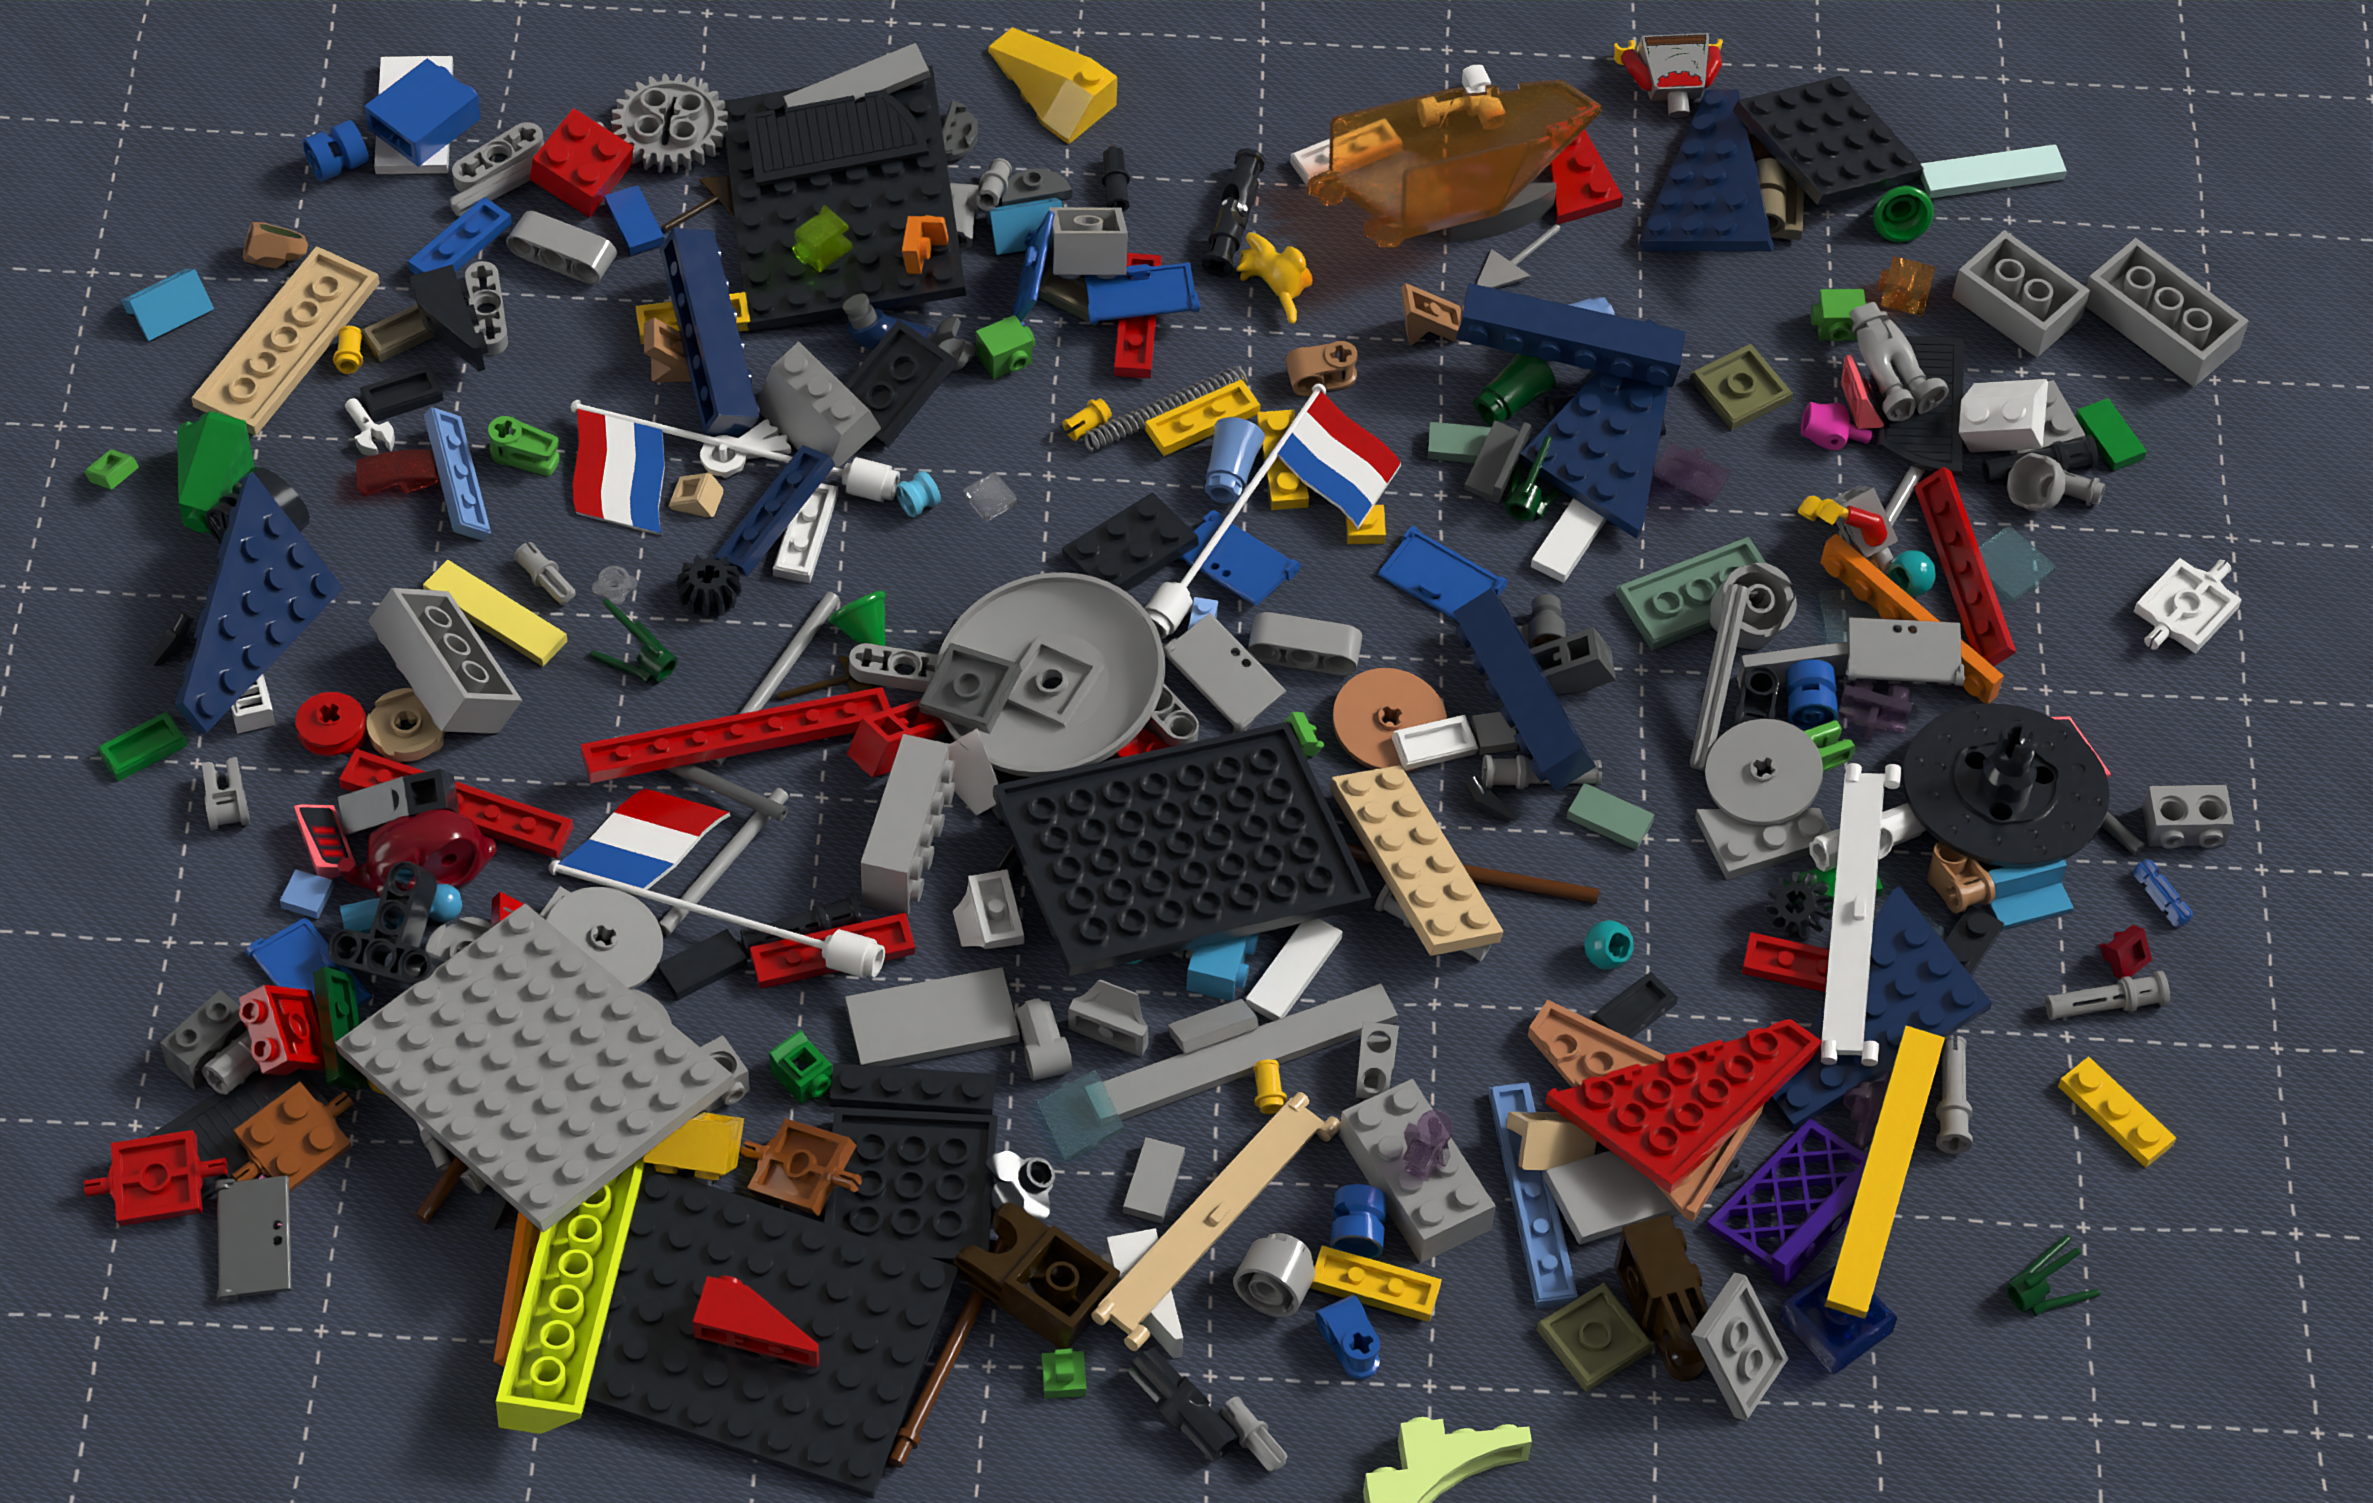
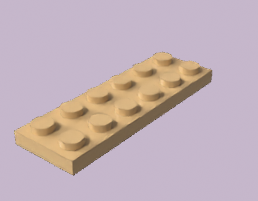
[192,246,380,436]
[1329,765,1504,956]

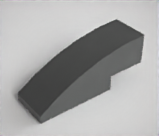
[1447,182,1556,242]

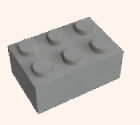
[1952,230,2090,358]

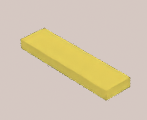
[423,560,568,667]

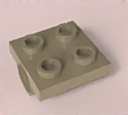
[1755,158,1804,240]

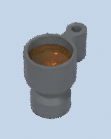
[1517,594,1566,649]

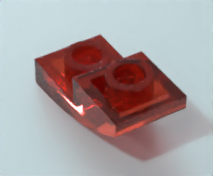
[356,450,438,497]

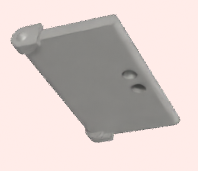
[1163,613,1287,732]
[1846,617,1965,686]

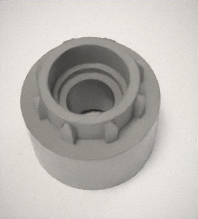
[1233,1233,1315,1317]

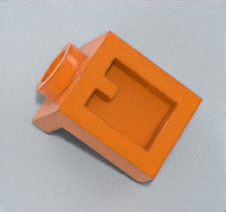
[902,215,948,274]

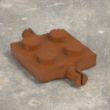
[231,1082,354,1194]
[741,1118,862,1216]

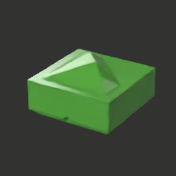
[84,449,139,490]

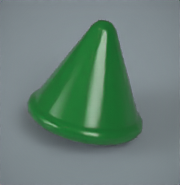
[1873,186,1934,243]
[828,590,887,646]

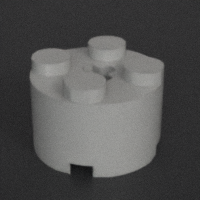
[1710,563,1797,650]

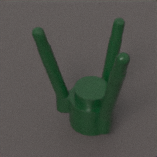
[1504,436,1562,522]
[590,599,678,683]
[2006,1235,2101,1316]

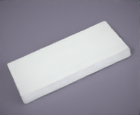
[374,56,454,174]

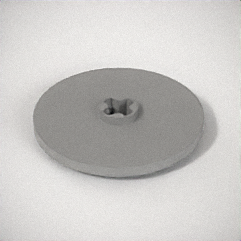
[1705,719,1823,825]
[546,887,663,990]

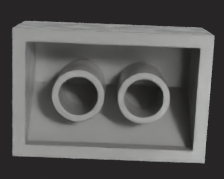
[757,341,881,479]

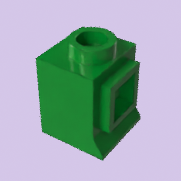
[769,1029,832,1105]

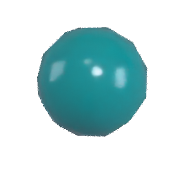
[1888,550,1936,597]
[1584,920,1634,971]

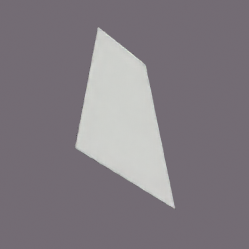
[949,728,998,816]

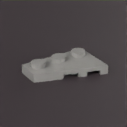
[1695,808,1831,880]

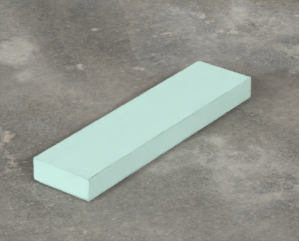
[1921,144,2067,198]

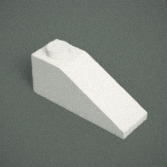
[1100,1228,1183,1359]

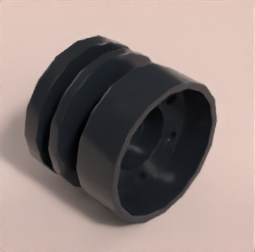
[206,467,310,545]

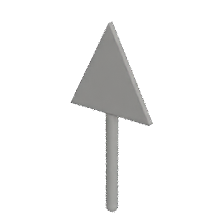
[1476,225,1560,289]

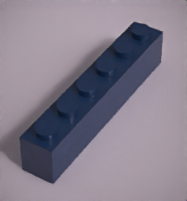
[659,228,760,437]
[1456,283,1686,388]
[1453,587,1597,791]

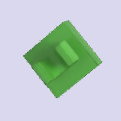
[1284,712,1324,757]
[1042,1349,1087,1399]

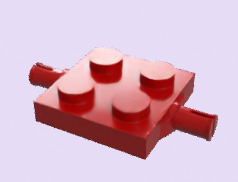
[84,1130,228,1226]

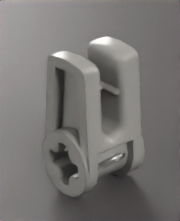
[202,757,250,831]

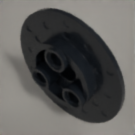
[1902,703,2110,868]

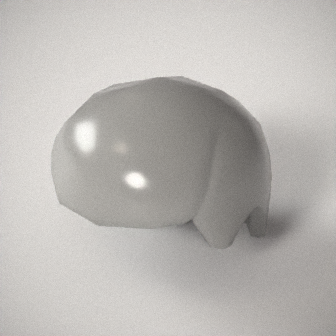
[2007,453,2066,512]

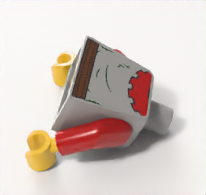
[1614,33,1723,118]
[1798,485,1898,572]

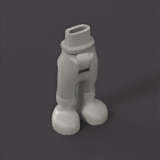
[1849,302,1949,421]

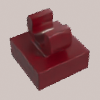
[2099,924,2152,980]

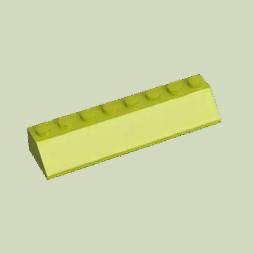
[496,1156,646,1434]

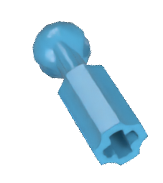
[340,884,462,934]

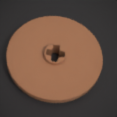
[1332,668,1447,772]

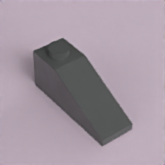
[1530,627,1616,694]

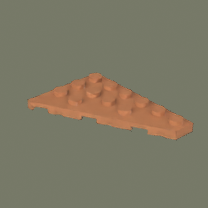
[1528,1000,1764,1222]

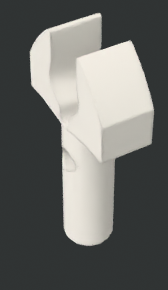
[345,398,395,458]

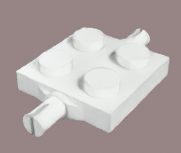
[2134,558,2242,654]

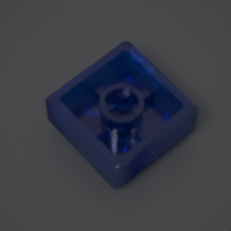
[1780,1264,1898,1374]

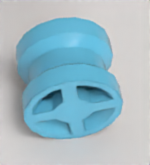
[895,471,941,518]

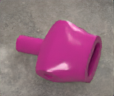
[1801,402,1872,450]

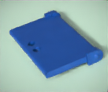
[1012,211,1055,326]
[1085,262,1201,325]
[1179,510,1301,606]
[1377,526,1508,622]
[245,917,373,1010]

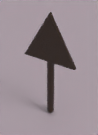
[661,175,734,232]
[776,656,902,700]

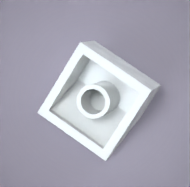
[1958,379,2048,452]

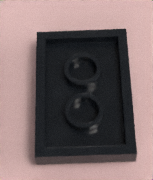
[844,319,957,448]
[1062,492,1199,591]

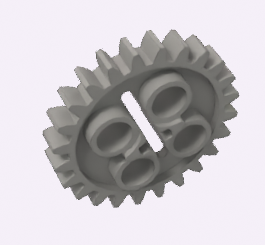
[611,74,728,173]

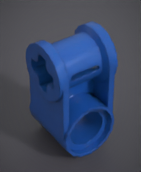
[1315,1295,1380,1380]

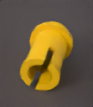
[333,326,363,374]
[1062,398,1112,441]
[1253,1059,1287,1114]

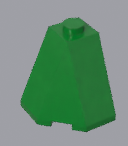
[177,411,255,534]

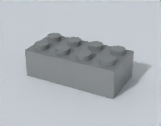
[2085,238,2249,387]
[368,588,523,733]
[861,734,955,915]
[1339,1078,1496,1264]

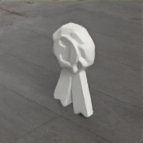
[700,419,791,478]

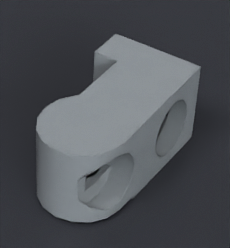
[1355,1021,1399,1099]

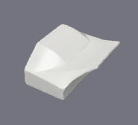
[953,869,1024,949]

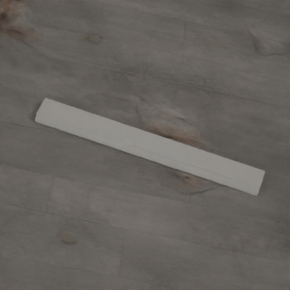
[1085,983,1398,1128]

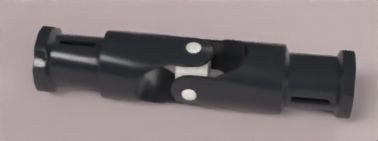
[1202,148,1266,277]

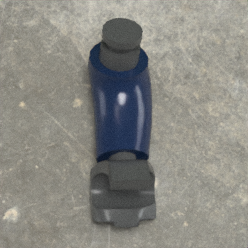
[843,294,977,371]

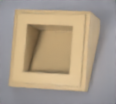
[669,472,723,518]

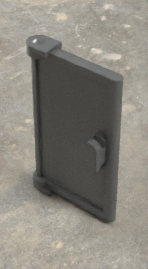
[215,1176,292,1302]

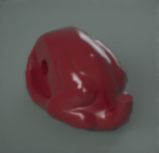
[338,809,497,898]

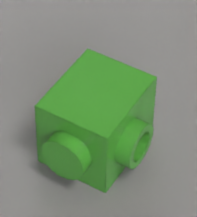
[1810,289,1866,342]
[976,315,1035,379]

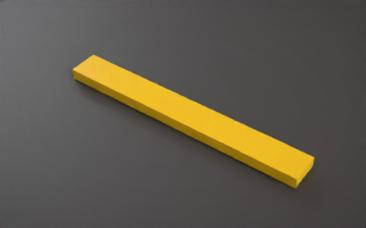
[1825,1026,1945,1319]

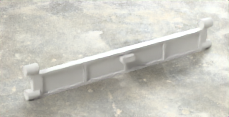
[1821,763,1901,1066]

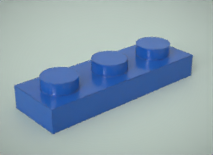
[408,197,512,274]

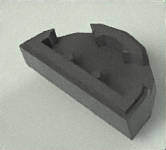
[942,100,978,161]
[1002,169,1073,206]

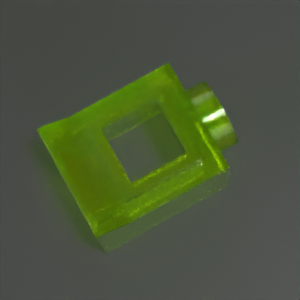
[792,205,853,273]

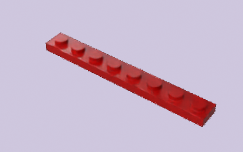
[580,687,891,783]

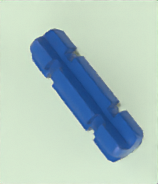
[2133,859,2193,928]

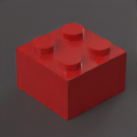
[530,108,634,218]

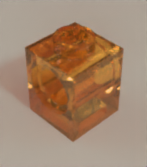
[1877,256,1936,316]

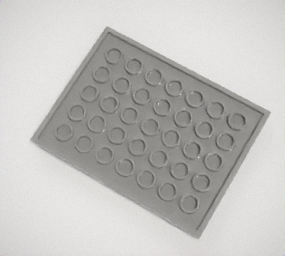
[335,903,735,1232]

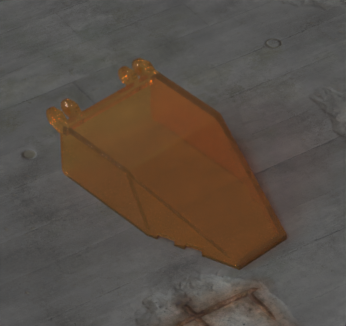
[1306,79,1602,249]

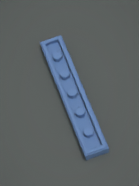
[1488,1082,1578,1309]

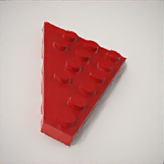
[1545,1019,1822,1194]

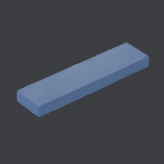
[424,407,491,541]

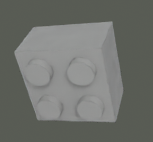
[1048,207,1128,279]

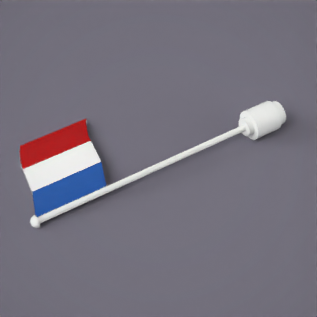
[549,788,885,978]

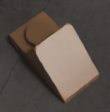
[1401,283,1461,346]
[644,317,691,383]

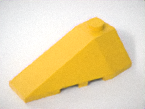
[988,27,1117,144]

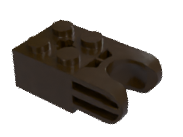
[953,1202,1121,1349]
[1614,1214,1709,1382]

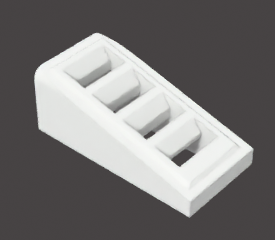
[231,674,276,734]

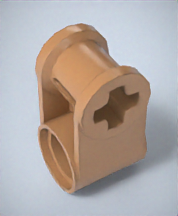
[1285,341,1357,397]
[1927,841,1996,914]

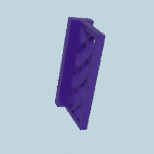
[1707,1119,1868,1288]

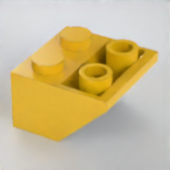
[643,1112,744,1180]

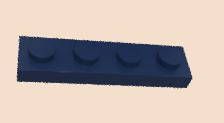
[715,445,835,577]

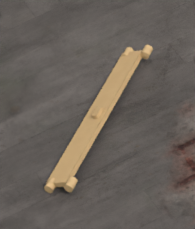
[1091,1092,1340,1351]

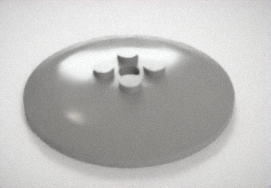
[935,573,1165,777]

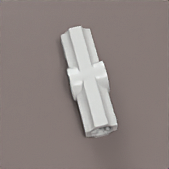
[1810,803,1926,872]

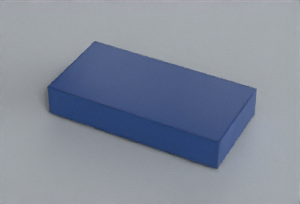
[604,185,664,255]

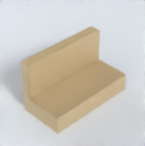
[1506,1112,1596,1170]

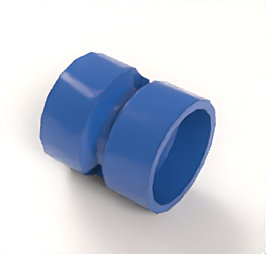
[302,120,369,182]
[1785,659,1838,731]
[1330,1184,1388,1259]

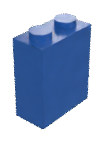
[365,58,481,167]

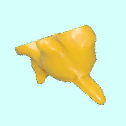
[1236,232,1312,324]

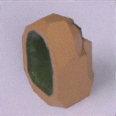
[242,222,308,269]

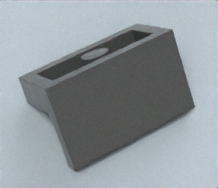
[1464,421,1531,504]

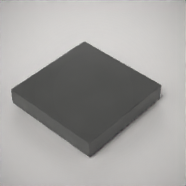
[918,642,1022,734]

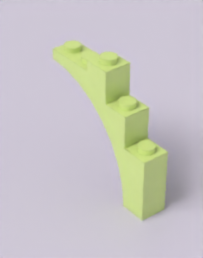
[1363,1417,1532,1503]

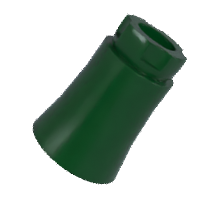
[1473,353,1556,426]

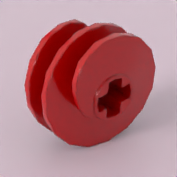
[296,692,368,756]

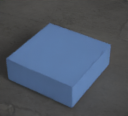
[280,869,334,919]

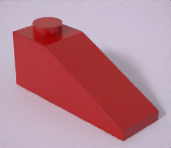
[846,699,948,778]
[693,1275,819,1368]

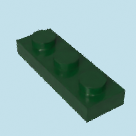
[313,966,368,1091]

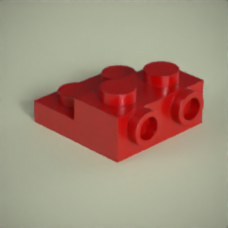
[239,985,325,1075]

